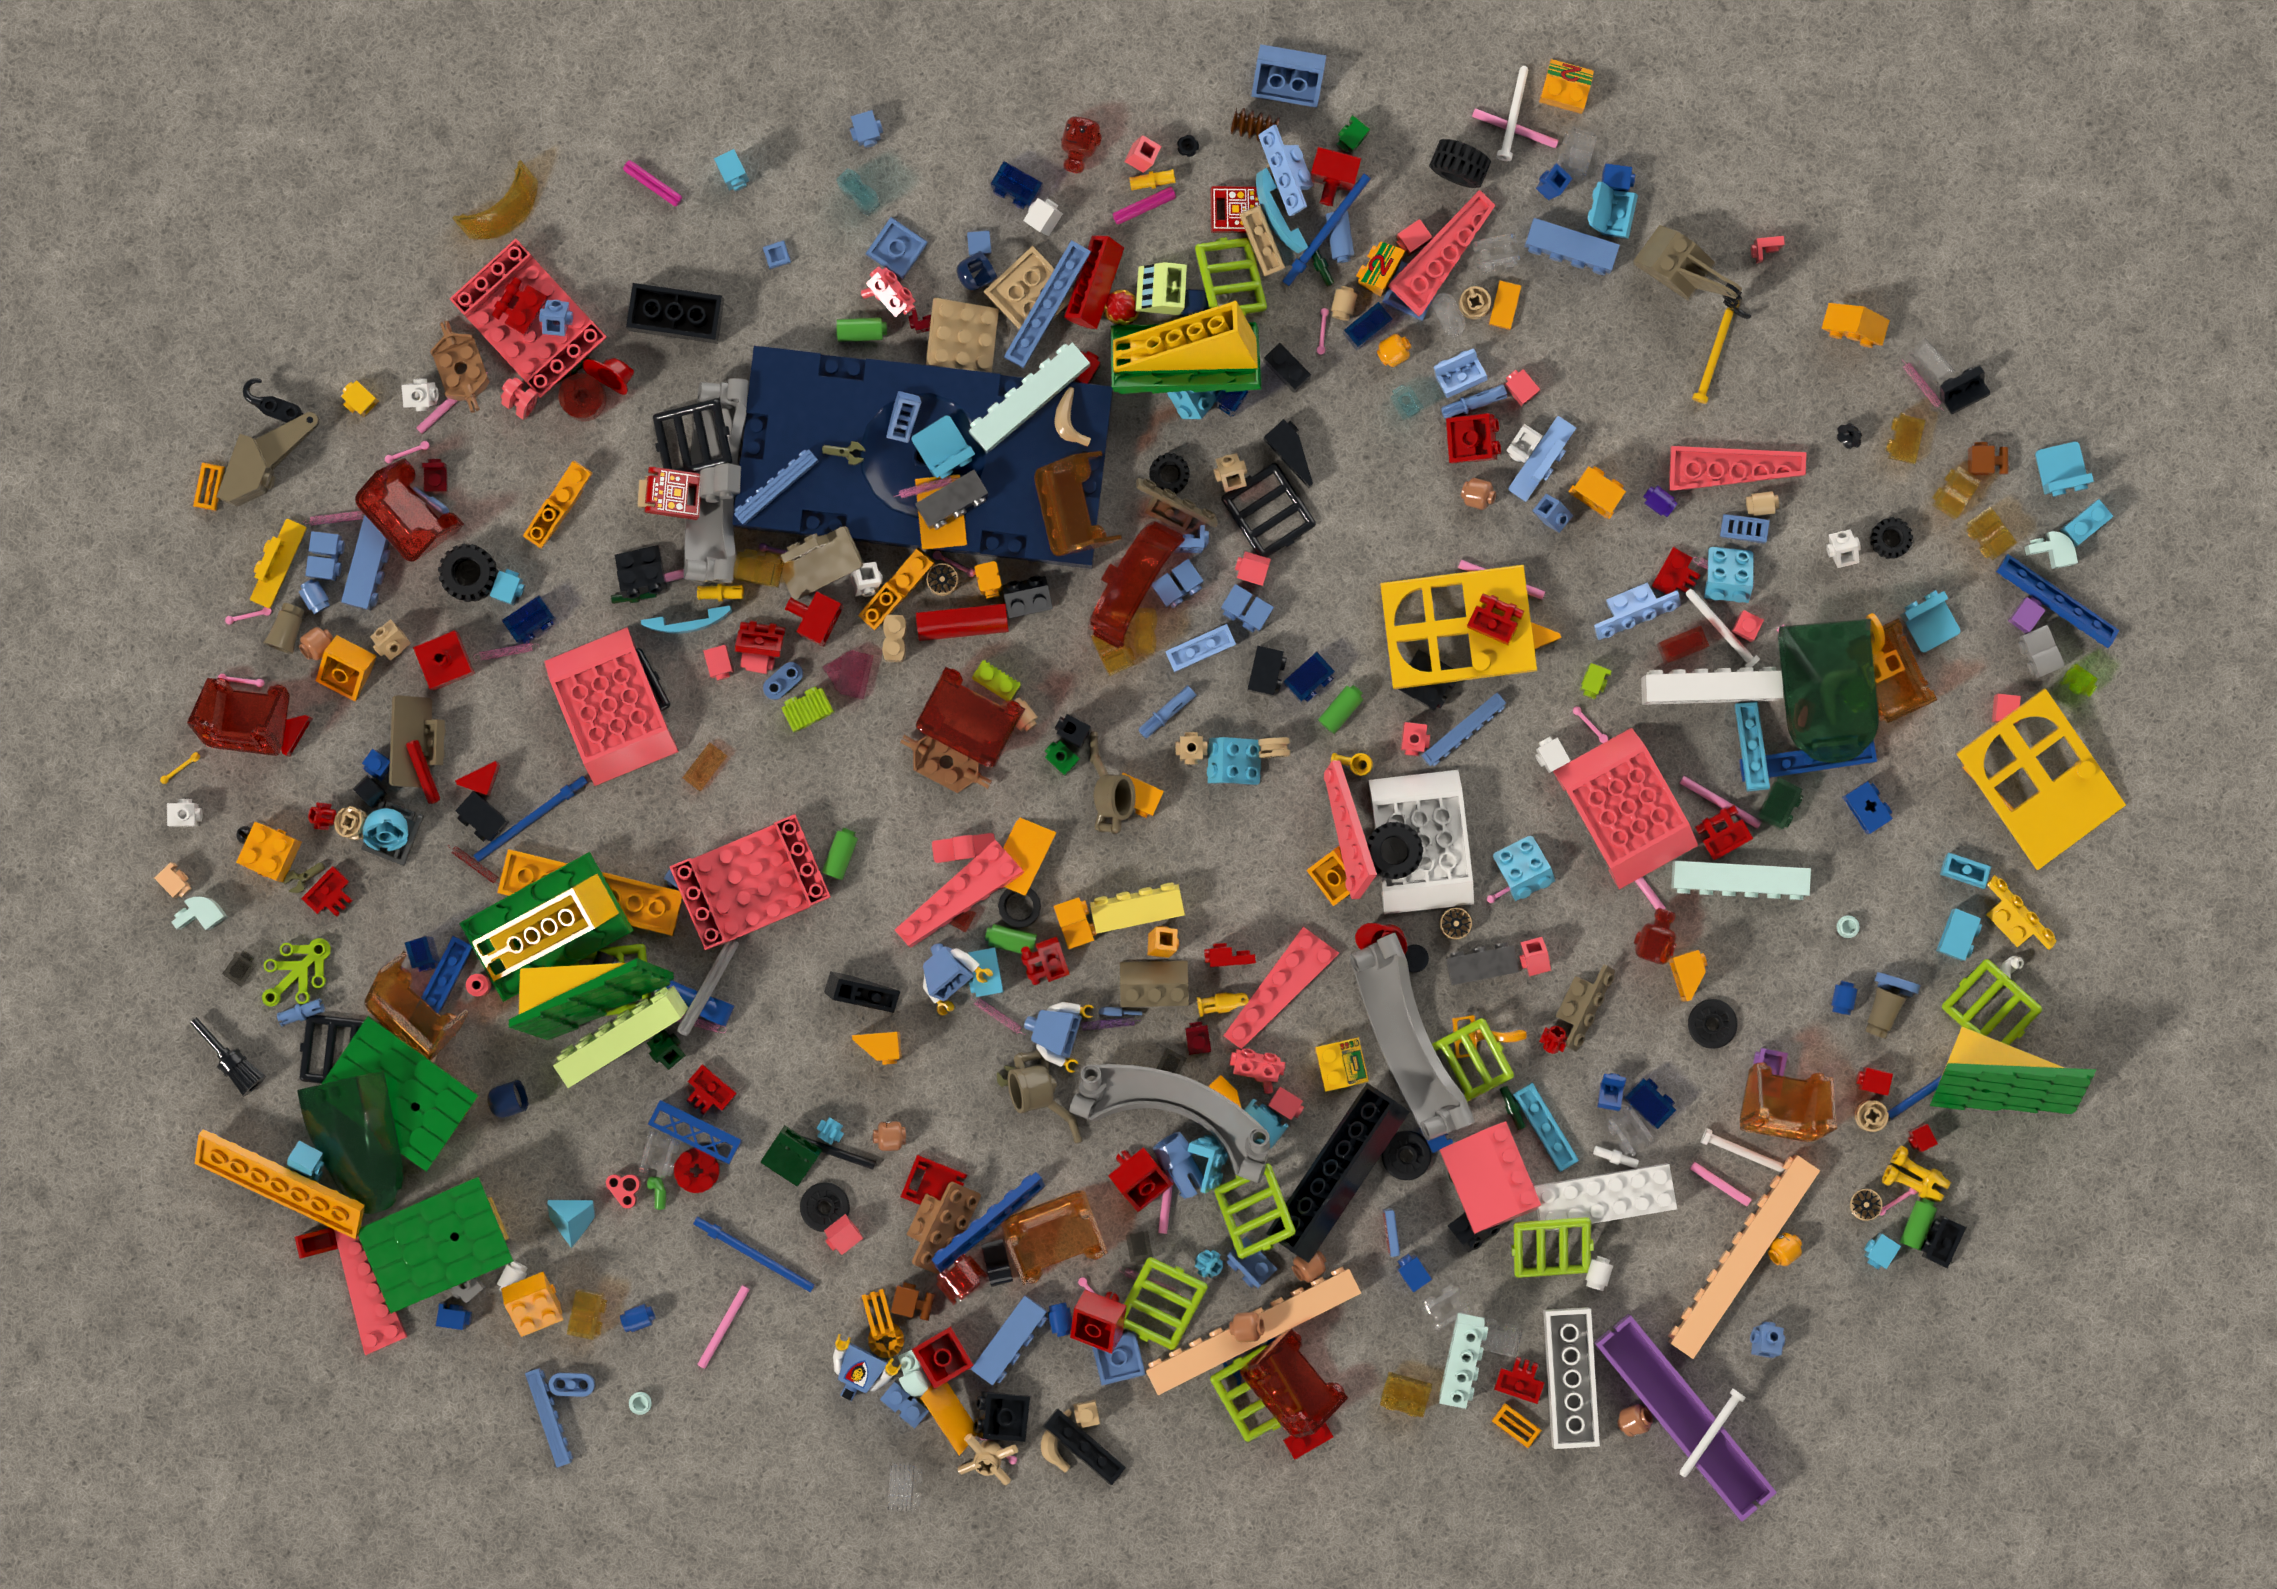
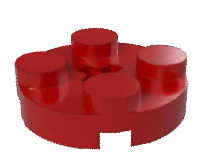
[674,1148,720,1193]

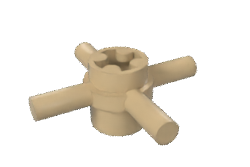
[958,1434,1018,1485]

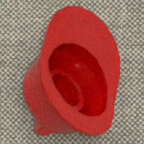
[582,358,634,395]
[1355,923,1407,954]

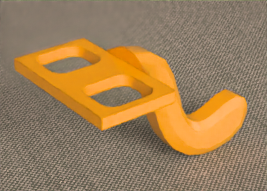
[1861,613,1906,686]
[1452,1015,1527,1058]

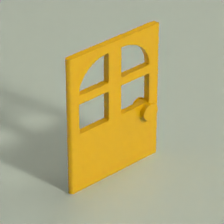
[1380,565,1537,689]
[1956,689,2126,870]

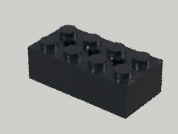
[626,283,724,344]

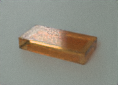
[682,742,728,792]

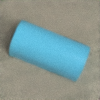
[1940,853,1991,889]

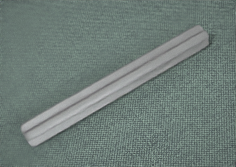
[677,940,738,1036]

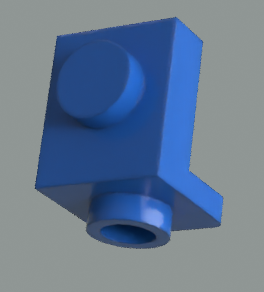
[1597,1073,1626,1111]

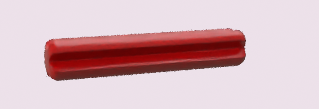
[406,740,440,804]

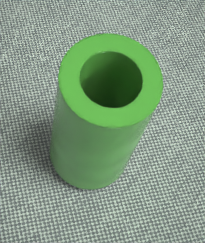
[837,317,887,342]
[1318,685,1364,734]
[821,828,858,880]
[985,924,1037,954]
[1900,1198,1937,1251]

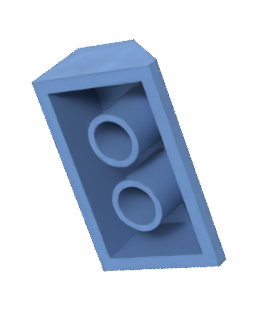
[1251,44,1326,108]

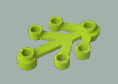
[262,938,331,1007]

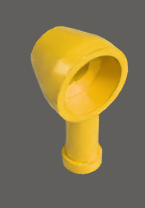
[1331,753,1373,776]

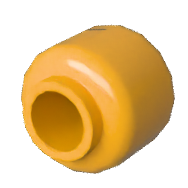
[1377,334,1412,367]
[1768,1232,1802,1266]

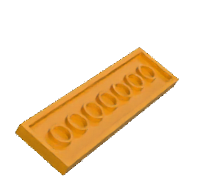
[497,849,683,936]
[194,1129,365,1239]

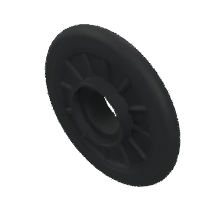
[1688,999,1738,1049]
[1382,1131,1431,1180]
[800,1182,850,1232]

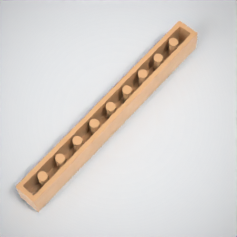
[1668,1155,1820,1359]
[1146,1266,1361,1395]

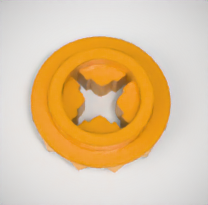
[868,1321,904,1358]

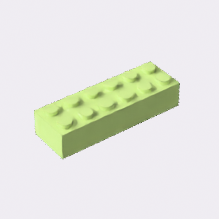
[553,985,688,1088]

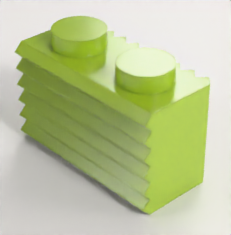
[972,660,1021,703]
[781,686,835,733]

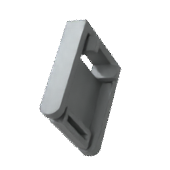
[361,799,424,866]

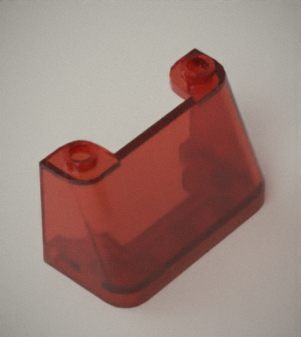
[355,458,464,562]
[916,667,1026,767]
[187,678,290,756]
[1240,1328,1348,1438]

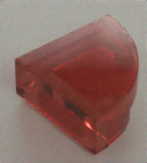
[949,910,976,933]

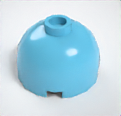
[363,808,409,851]

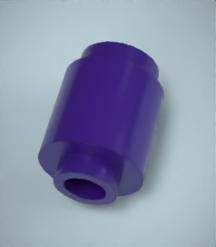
[1643,485,1678,517]

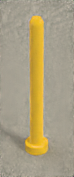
[1692,308,1734,404]

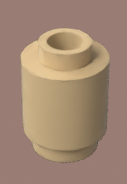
[1331,286,1358,321]
[1746,491,1779,516]
[1006,697,1038,732]

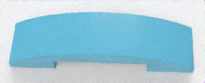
[1256,168,1308,253]
[641,606,732,633]

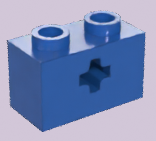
[1842,781,1893,834]
[1396,1254,1432,1292]

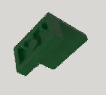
[761,1125,822,1186]

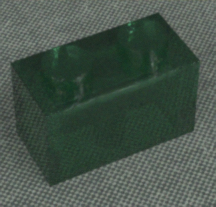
[1756,777,1803,830]

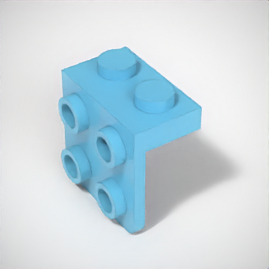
[1588,182,1638,239]
[1167,371,1224,419]
[911,415,975,479]
[2035,442,2094,497]
[1704,547,1753,603]
[1900,590,1960,653]
[1207,737,1261,785]
[1493,836,1555,901]
[1188,1135,1228,1193]

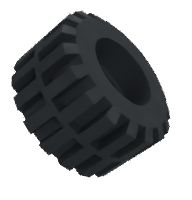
[1429,139,1491,188]
[438,543,498,602]
[1367,822,1423,879]

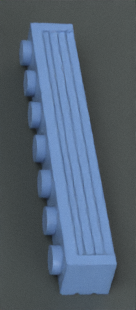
[734,449,819,525]
[1421,692,1506,766]
[525,1368,573,1467]

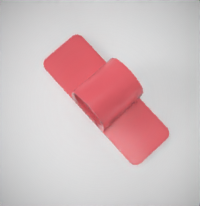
[932,833,995,863]

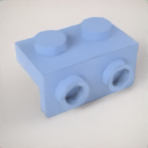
[1434,349,1488,398]

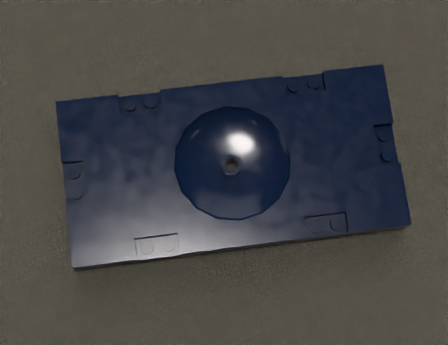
[732,346,1113,569]

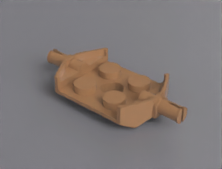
[430,321,490,413]
[900,730,992,793]

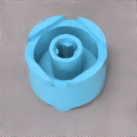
[1244,1099,1289,1148]

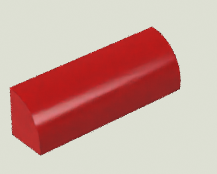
[1064,236,1124,329]
[916,604,1009,641]

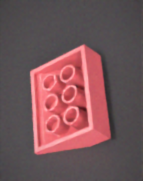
[1440,1121,1541,1234]

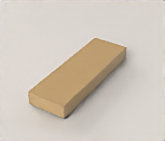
[1239,205,1285,276]

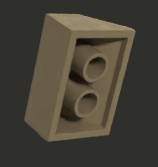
[1120,961,1189,1007]

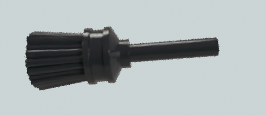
[190,1017,266,1097]

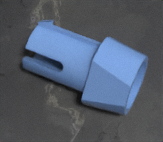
[1153,1132,1204,1199]

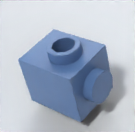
[850,110,883,148]
[1533,494,1573,533]

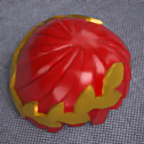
[1103,290,1140,325]

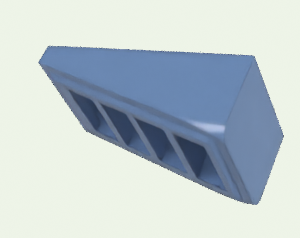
[886,391,921,443]
[1720,514,1770,544]

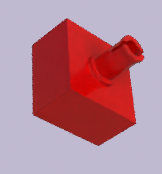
[1311,147,1361,206]
[785,591,844,647]
[413,630,475,691]
[1108,1147,1173,1212]
[1070,1290,1127,1354]

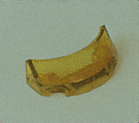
[452,160,538,240]

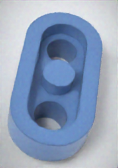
[763,662,803,700]
[1874,972,1921,997]
[549,1372,595,1397]

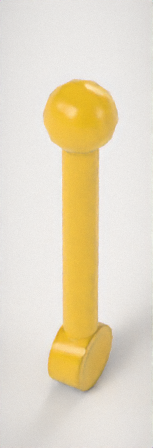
[160,752,200,784]

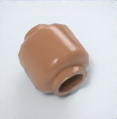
[1461,478,1496,510]
[299,627,333,661]
[873,1121,906,1151]
[1292,1251,1327,1282]
[1229,1312,1265,1342]
[1617,1404,1653,1437]

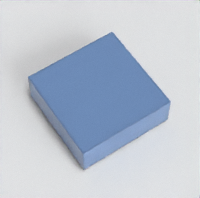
[967,231,992,256]
[763,241,791,269]

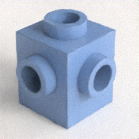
[539,300,573,336]
[1750,1322,1785,1358]

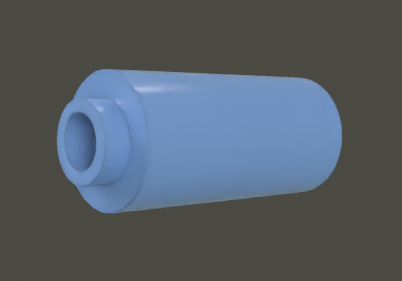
[1326,211,1355,263]

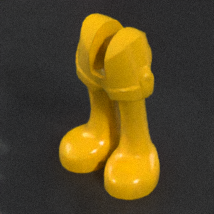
[1882,1145,1951,1202]

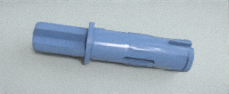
[1441,384,1507,419]
[1138,685,1197,738]

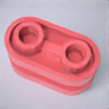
[500,377,538,420]

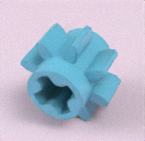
[816,1117,844,1145]
[1195,1249,1223,1279]

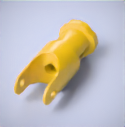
[1196,992,1249,1017]

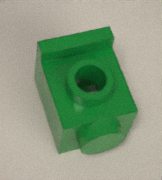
[1336,115,1370,154]
[1045,741,1080,776]

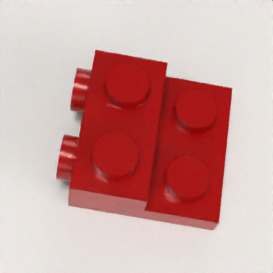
[1446,413,1501,464]
[1204,943,1256,967]

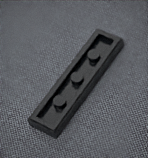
[1042,1409,1126,1485]

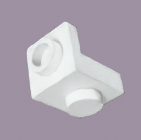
[1506,424,1543,463]

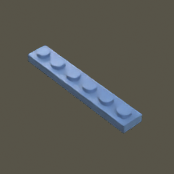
[1004,240,1091,369]

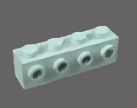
[1439,1313,1488,1409]

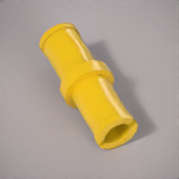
[1129,169,1176,191]
[697,584,744,601]

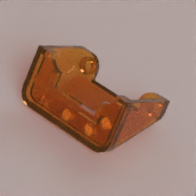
[1846,618,1937,724]
[1739,1063,1837,1142]
[1001,1190,1108,1285]

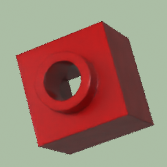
[1908,1123,1938,1152]

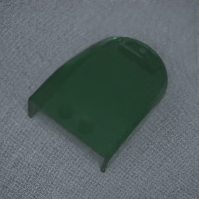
[1778,619,1879,763]
[297,1071,403,1214]

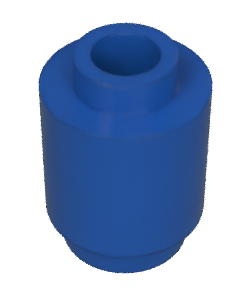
[1831,981,1858,1015]
[1048,1302,1072,1337]
[620,1304,655,1333]

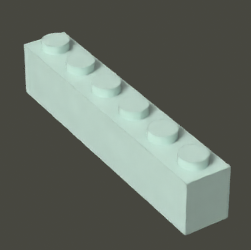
[969,342,1090,454]
[1671,861,1811,900]

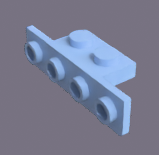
[1259,125,1314,216]
[1508,416,1576,502]
[1594,582,1681,640]

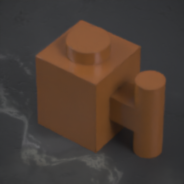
[1968,442,2008,475]
[891,1282,935,1321]

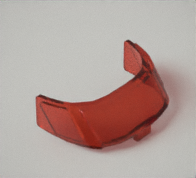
[1088,521,1185,649]

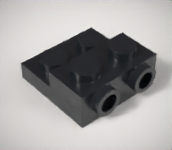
[615,545,668,599]
[1398,649,1457,711]
[974,1391,1030,1442]

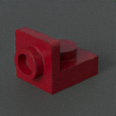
[908,308,931,334]
[422,459,448,492]
[1185,1021,1211,1055]

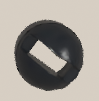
[236,826,251,844]

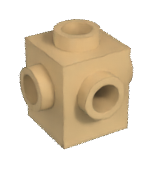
[1213,453,1247,492]
[370,619,411,661]
[1176,732,1207,765]

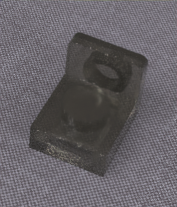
[222,951,257,987]
[1156,1048,1187,1074]

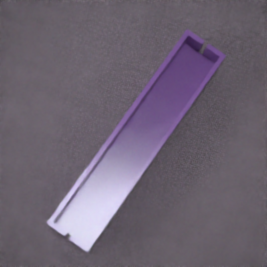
[1593,1314,1777,1522]

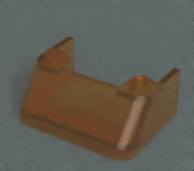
[1034,451,1122,556]
[365,951,469,1060]

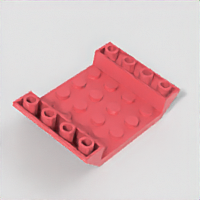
[450,238,607,398]
[544,627,679,786]
[1553,728,1698,889]
[669,814,831,950]

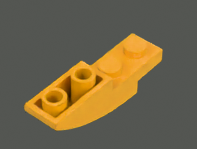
[523,460,593,549]
[858,547,935,631]

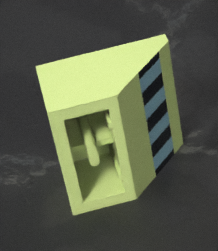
[1136,262,1187,316]

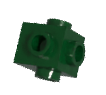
[647,1029,686,1070]

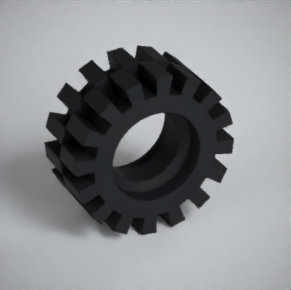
[1149,453,1190,494]
[1870,517,1913,559]

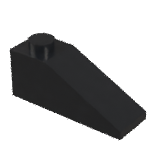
[1263,419,1313,489]
[824,971,900,1013]

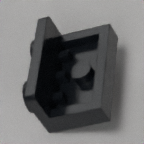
[1940,365,1990,414]
[1002,576,1053,618]
[1448,1212,1504,1253]
[1921,1215,1967,1269]

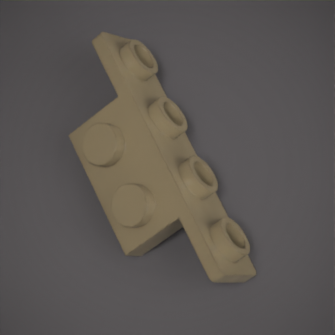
[1136,478,1218,532]
[1556,964,1615,1052]

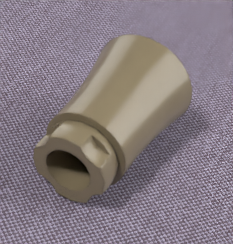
[263,603,305,654]
[1865,987,1907,1039]

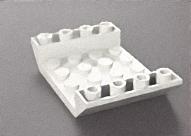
[1368,770,1474,915]

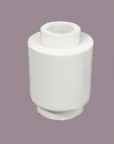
[1585,1256,1613,1291]
[497,1261,528,1292]

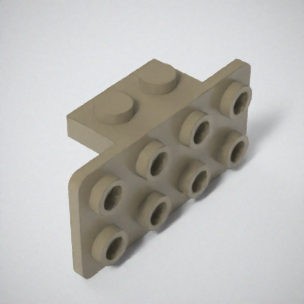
[777,526,863,600]
[389,695,446,788]

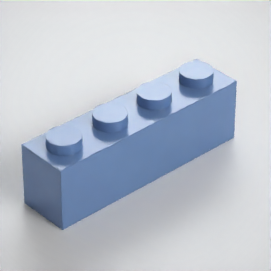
[1524,218,1620,275]
[341,515,396,611]
[971,1295,1048,1386]

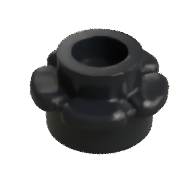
[1177,135,1199,157]

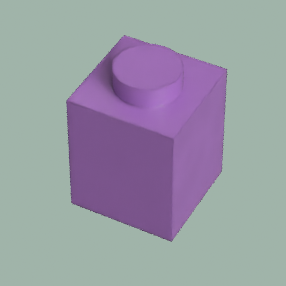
[2008,597,2045,634]

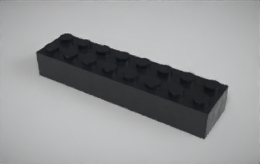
[1266,1083,1410,1263]

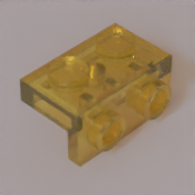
[1886,412,1925,464]
[1380,1372,1432,1418]

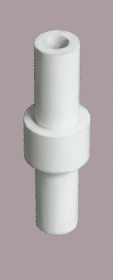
[1593,1146,1639,1168]

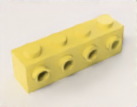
[1090,883,1185,934]

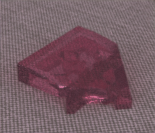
[822,650,874,699]

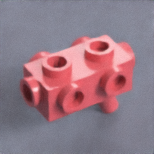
[861,266,915,317]
[1229,1048,1285,1094]

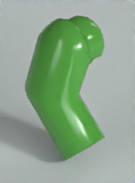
[647,1176,666,1210]

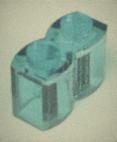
[836,168,880,216]

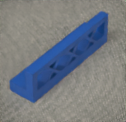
[648,1100,742,1165]

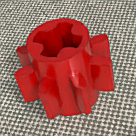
[308,802,337,830]
[1539,1026,1568,1054]

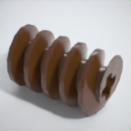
[1231,108,1280,142]

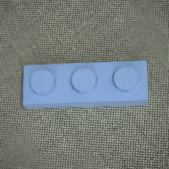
[1165,624,1236,672]

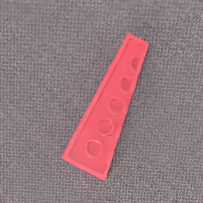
[1387,190,1495,316]
[1669,446,1806,491]
[1324,761,1377,899]
[895,840,1024,948]
[1223,927,1339,1049]
[334,1230,408,1355]

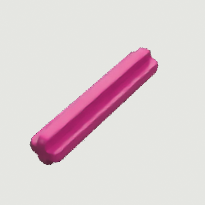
[623,160,682,206]
[1113,187,1176,225]

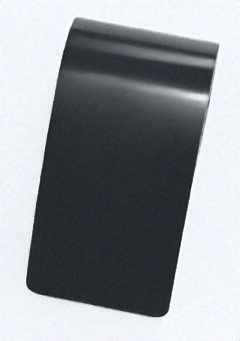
[981,1239,1013,1287]

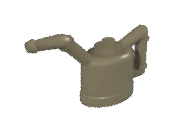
[1090,731,1136,834]
[1008,1050,1082,1143]

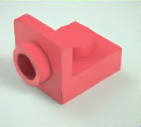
[1751,236,1785,264]

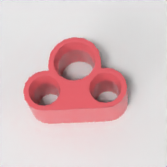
[606,1174,641,1208]

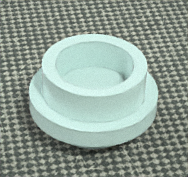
[1836,916,1860,938]
[629,1392,652,1415]

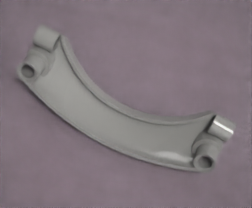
[684,378,748,583]
[1350,933,1475,1141]
[1070,1064,1270,1183]

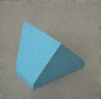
[547,1200,595,1248]

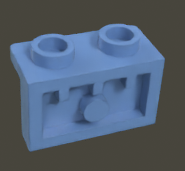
[1174,525,1209,553]
[1226,1236,1277,1289]

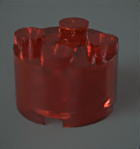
[559,373,607,422]
[936,1254,988,1305]

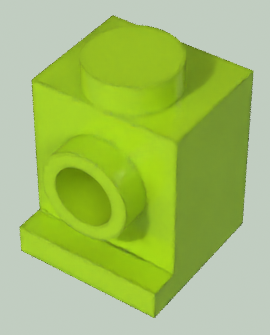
[1579,663,1612,699]

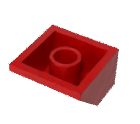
[911,1326,974,1389]

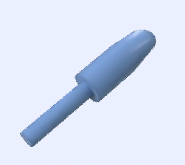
[413,487,449,515]
[1099,1007,1142,1017]

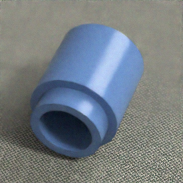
[299,579,330,614]

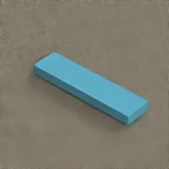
[1735,701,1770,792]
[1513,1083,1579,1172]

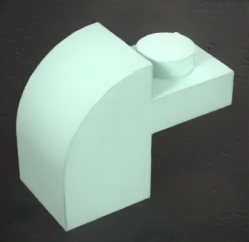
[2025,531,2078,569]
[172,897,228,930]
[898,1350,931,1398]

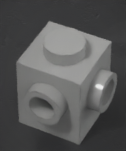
[449,1277,486,1304]

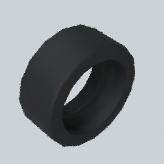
[998,888,1041,928]

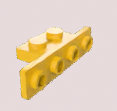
[250,519,307,609]
[1986,875,2057,950]

